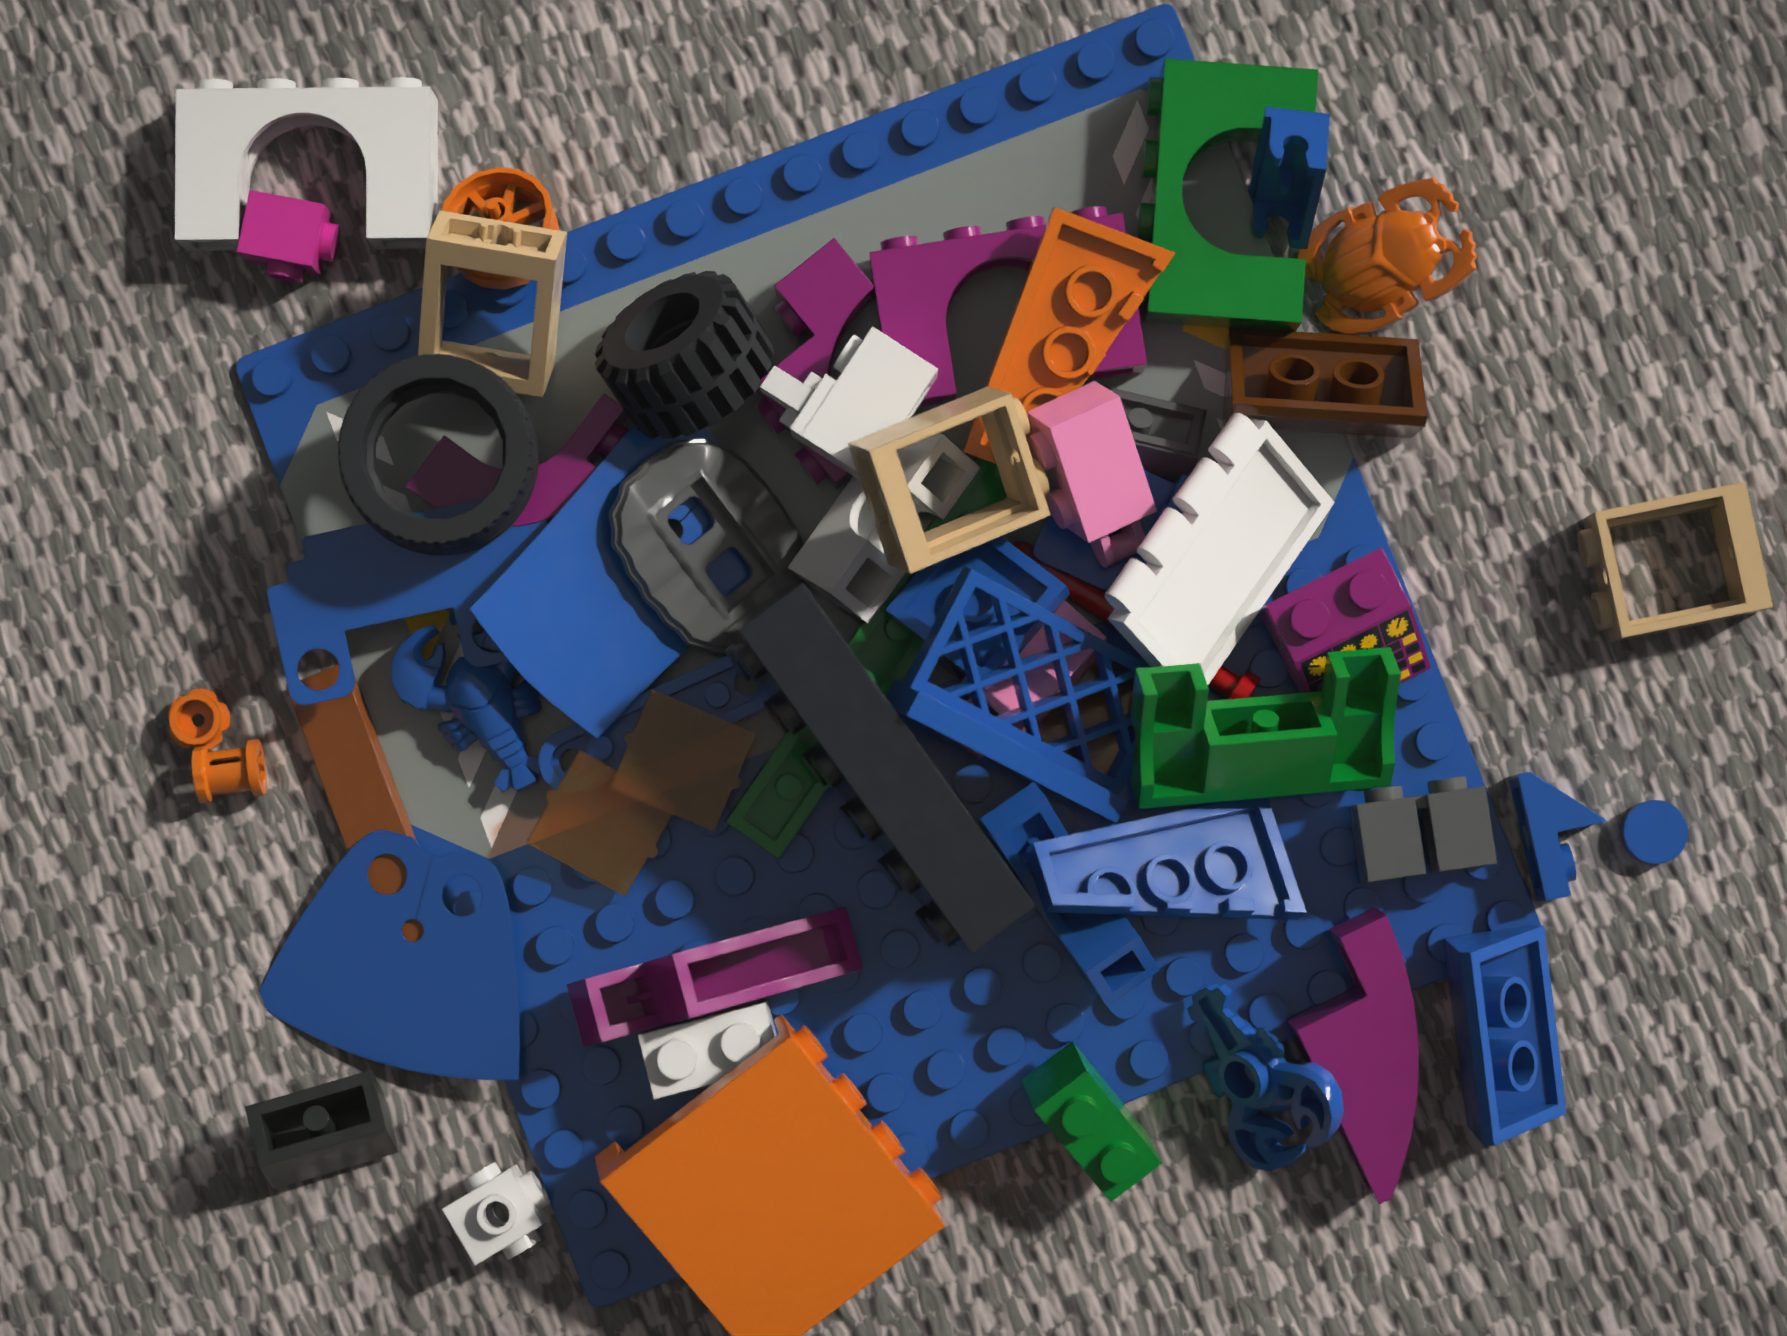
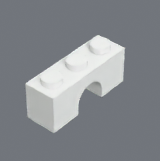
[788,433,981,624]

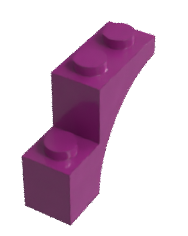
[754,238,875,490]

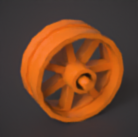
[442,167,560,289]

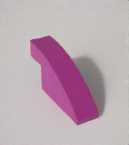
[567,907,863,1047]
[1287,907,1419,1205]

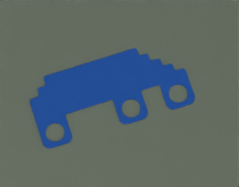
[267,498,548,705]

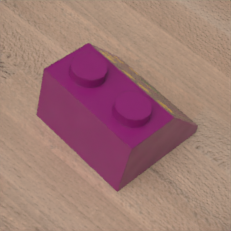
[1258,547,1431,693]

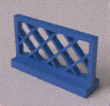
[886,566,1151,823]

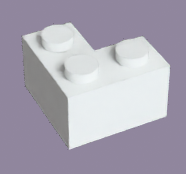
[638,1001,777,1099]

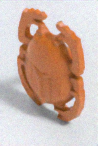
[1297,177,1477,335]

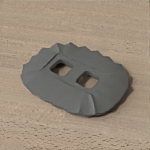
[608,437,807,656]

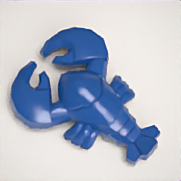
[391,613,542,792]
[1187,982,1344,1172]

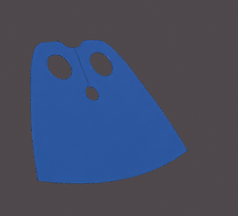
[259,830,520,1080]

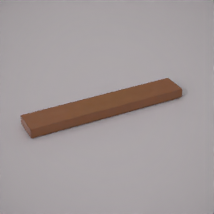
[286,664,428,942]

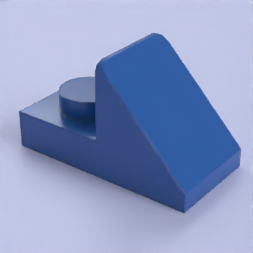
[1508,772,1606,901]

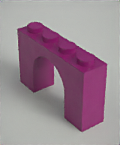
[869,206,1147,408]

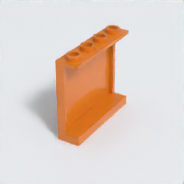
[595,1014,945,1336]

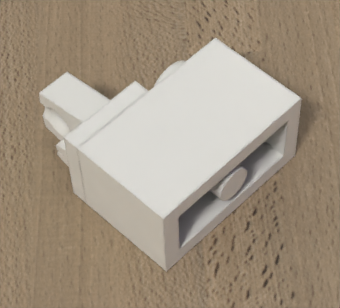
[760,326,938,480]

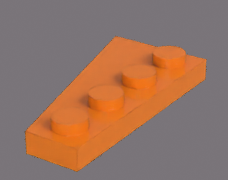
[962,207,1175,464]

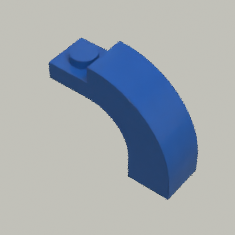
[980,782,1160,1007]

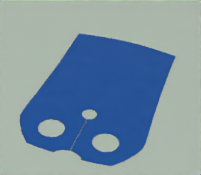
[469,427,750,739]

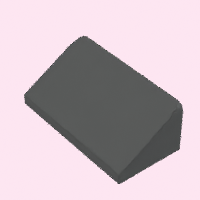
[1083,382,1207,483]

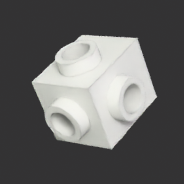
[442,1162,551,1265]

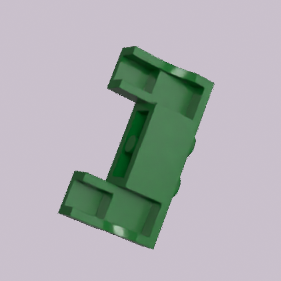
[1130,647,1401,809]

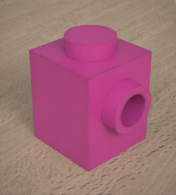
[237,190,341,283]

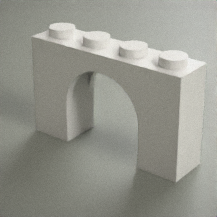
[175,77,438,251]

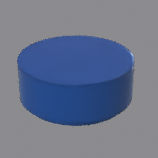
[1620,800,1688,864]

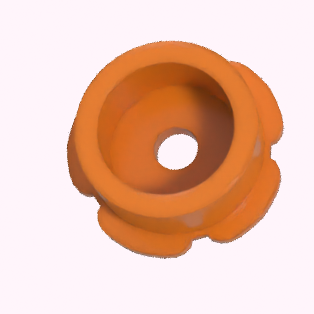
[167,688,231,750]

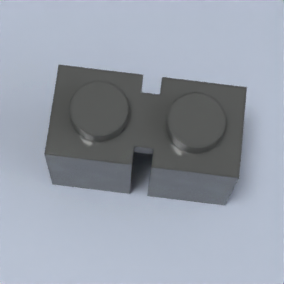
[1349,776,1497,883]

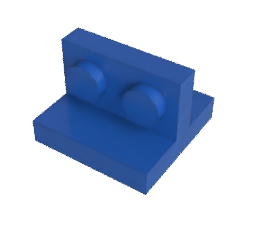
[886,512,1070,692]

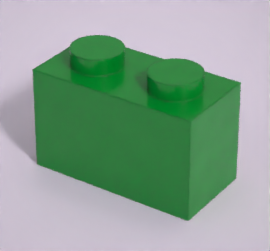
[1021,1041,1163,1202]

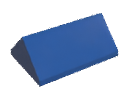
[1443,925,1567,1146]

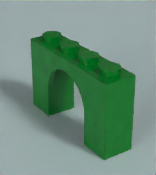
[1137,58,1318,331]

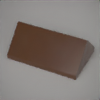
[1222,327,1427,438]

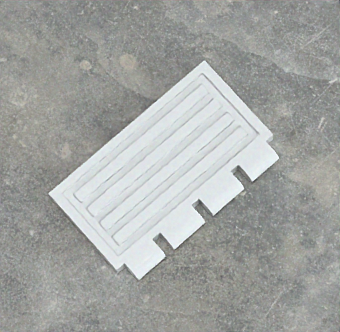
[1104,412,1335,685]

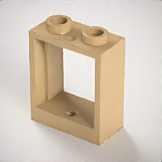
[418,210,567,398]
[848,387,1050,574]
[1577,482,1773,642]

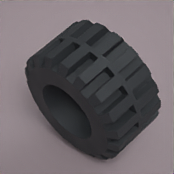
[595,271,774,440]

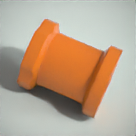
[191,739,267,804]

